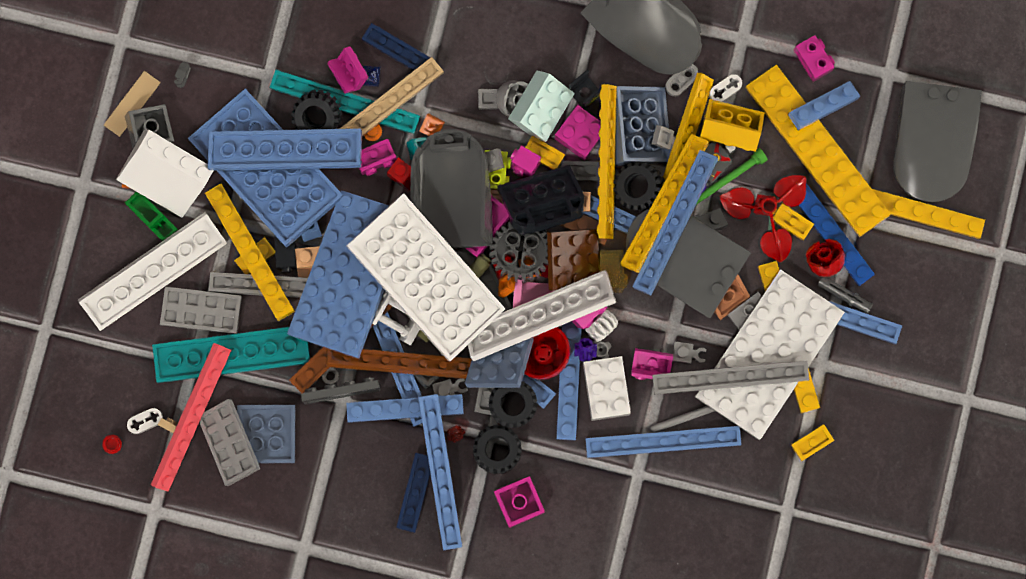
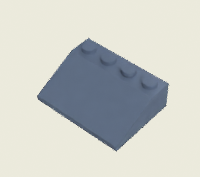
[615,86,671,166]

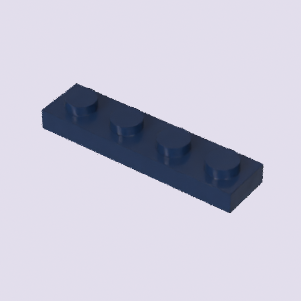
[362,23,430,71]
[396,453,431,533]

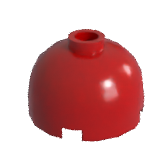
[806,239,845,277]

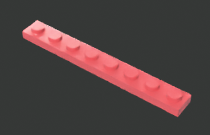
[151,343,231,492]

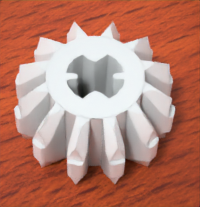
[585,310,618,342]

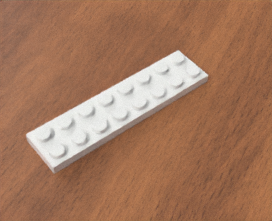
[78,212,227,331]
[468,270,616,361]

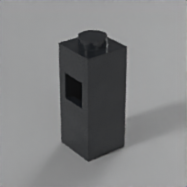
[274,235,297,273]

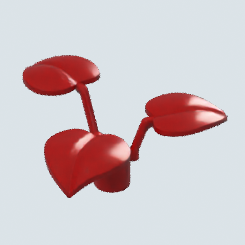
[720,175,806,262]

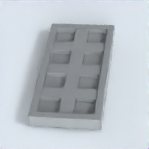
[160,287,242,334]
[199,399,260,486]

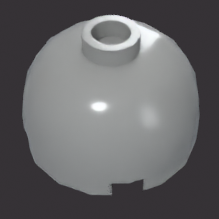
[496,80,528,117]

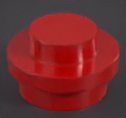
[102,435,122,454]

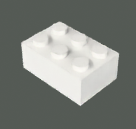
[583,356,631,421]

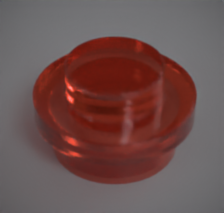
[446,425,465,442]

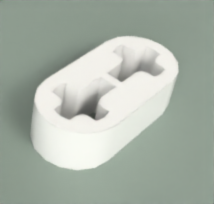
[709,75,742,102]
[127,408,163,434]

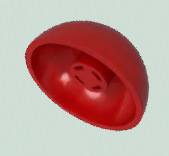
[524,327,570,380]

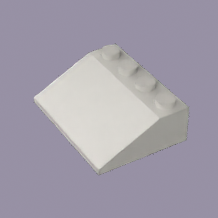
[116,130,214,218]

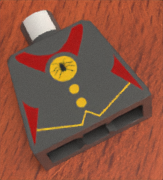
[705,142,737,186]

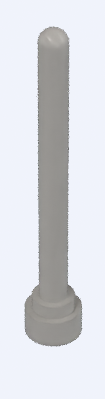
[650,406,715,433]

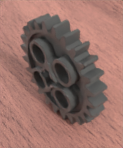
[489,222,548,283]

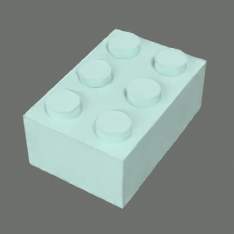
[508,71,575,142]

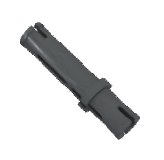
[817,277,873,314]

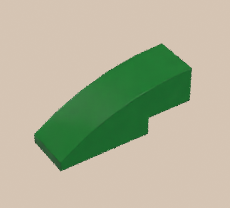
[125,192,178,241]

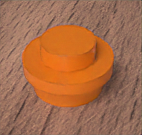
[364,124,382,141]

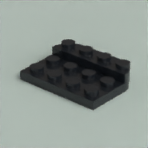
[497,165,584,235]

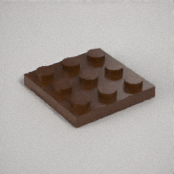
[547,229,599,291]

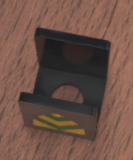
[569,69,601,110]

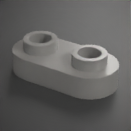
[666,64,698,97]

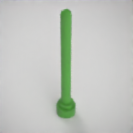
[696,148,768,205]

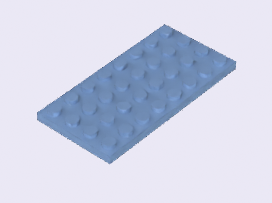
[188,89,343,248]
[287,190,389,359]

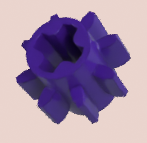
[574,338,597,362]

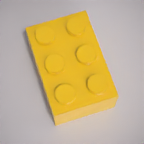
[700,99,765,152]

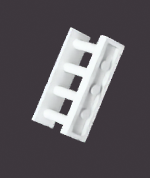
[372,290,420,345]

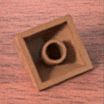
[714,275,750,320]

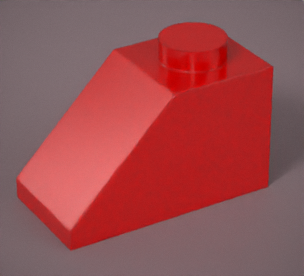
[387,157,411,192]

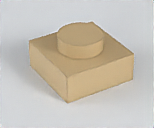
[157,417,178,433]

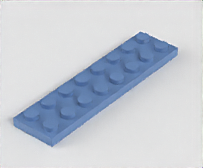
[208,129,362,171]

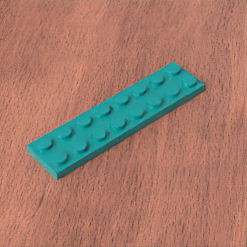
[152,327,310,383]

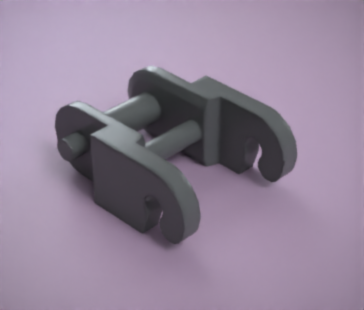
[174,62,191,88]

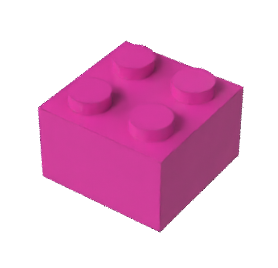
[554,105,601,161]
[494,476,545,528]

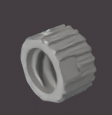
[322,367,339,385]

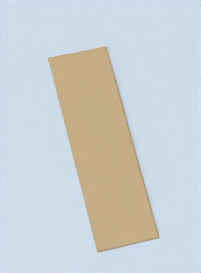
[104,71,161,137]

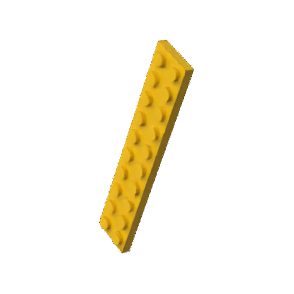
[746,65,891,238]

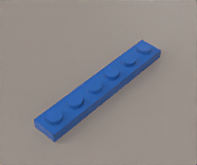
[798,183,875,286]

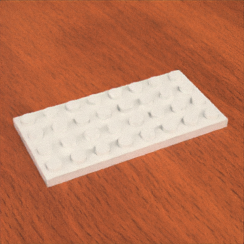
[346,193,505,361]
[695,269,845,440]

